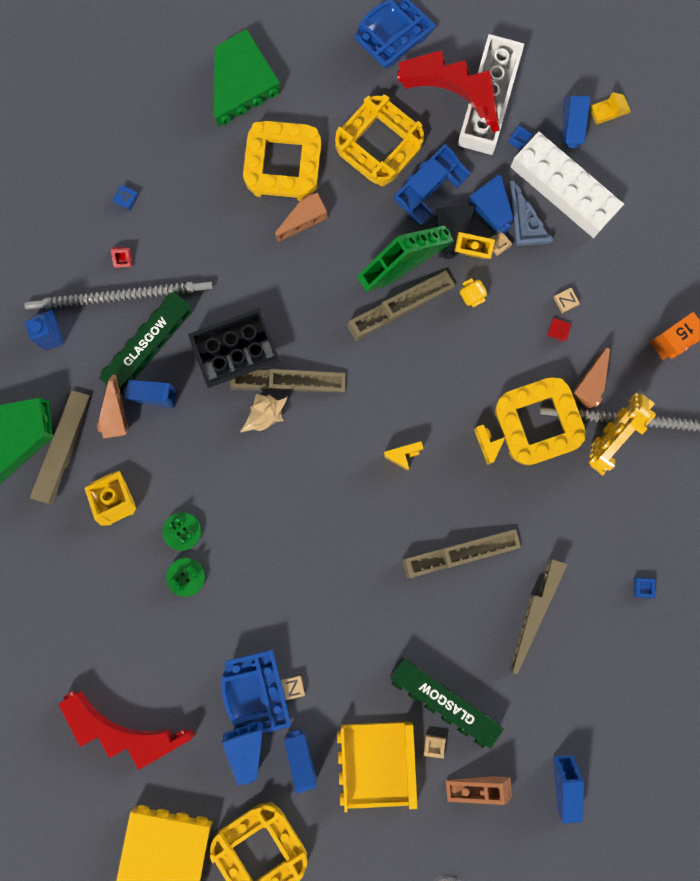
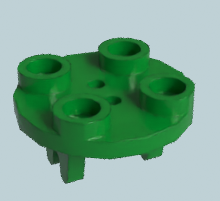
[163,512,202,551]
[166,558,206,597]

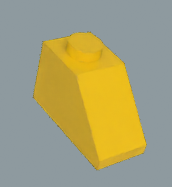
[455,232,495,259]

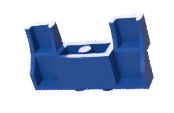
[394,144,471,227]

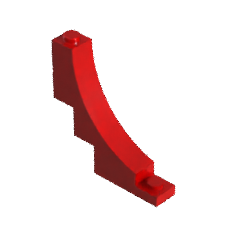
[397,50,500,133]
[58,691,195,770]

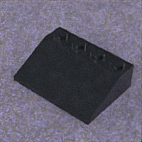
[188,308,280,388]

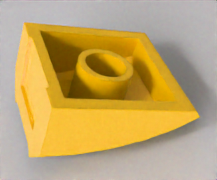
[84,471,136,526]

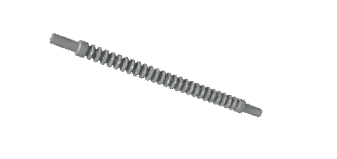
[24,281,213,309]
[539,407,700,432]

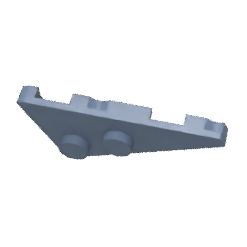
[509,181,553,246]

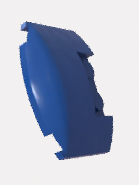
[354,0,436,69]
[221,649,291,734]

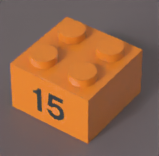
[650,312,700,360]

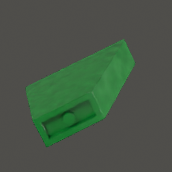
[214,29,281,127]
[357,226,454,292]
[0,398,53,484]

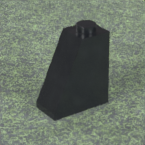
[435,205,474,259]

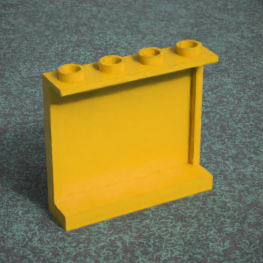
[337,721,417,812]
[116,805,213,881]

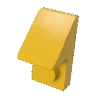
[590,92,631,125]
[474,425,505,465]
[384,441,424,470]

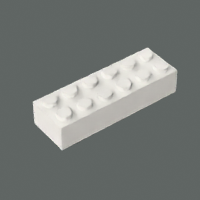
[457,34,524,155]
[511,132,624,238]

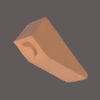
[275,193,328,242]
[572,348,610,409]
[97,375,129,439]
[446,776,513,805]

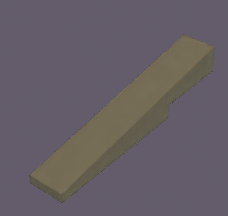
[347,271,455,341]
[230,369,345,393]
[30,390,91,504]
[402,529,521,578]
[509,559,568,674]

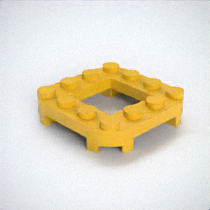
[335,94,424,186]
[243,121,322,201]
[495,378,585,466]
[588,393,656,475]
[210,802,308,881]

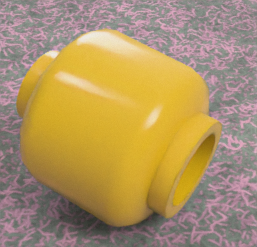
[459,278,487,307]

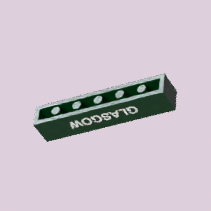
[99,291,194,395]
[390,657,504,749]

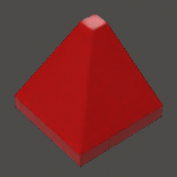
[111,247,133,268]
[547,318,571,342]

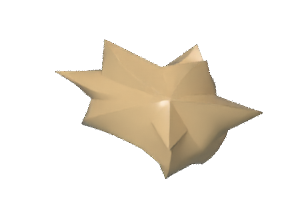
[240,394,287,432]

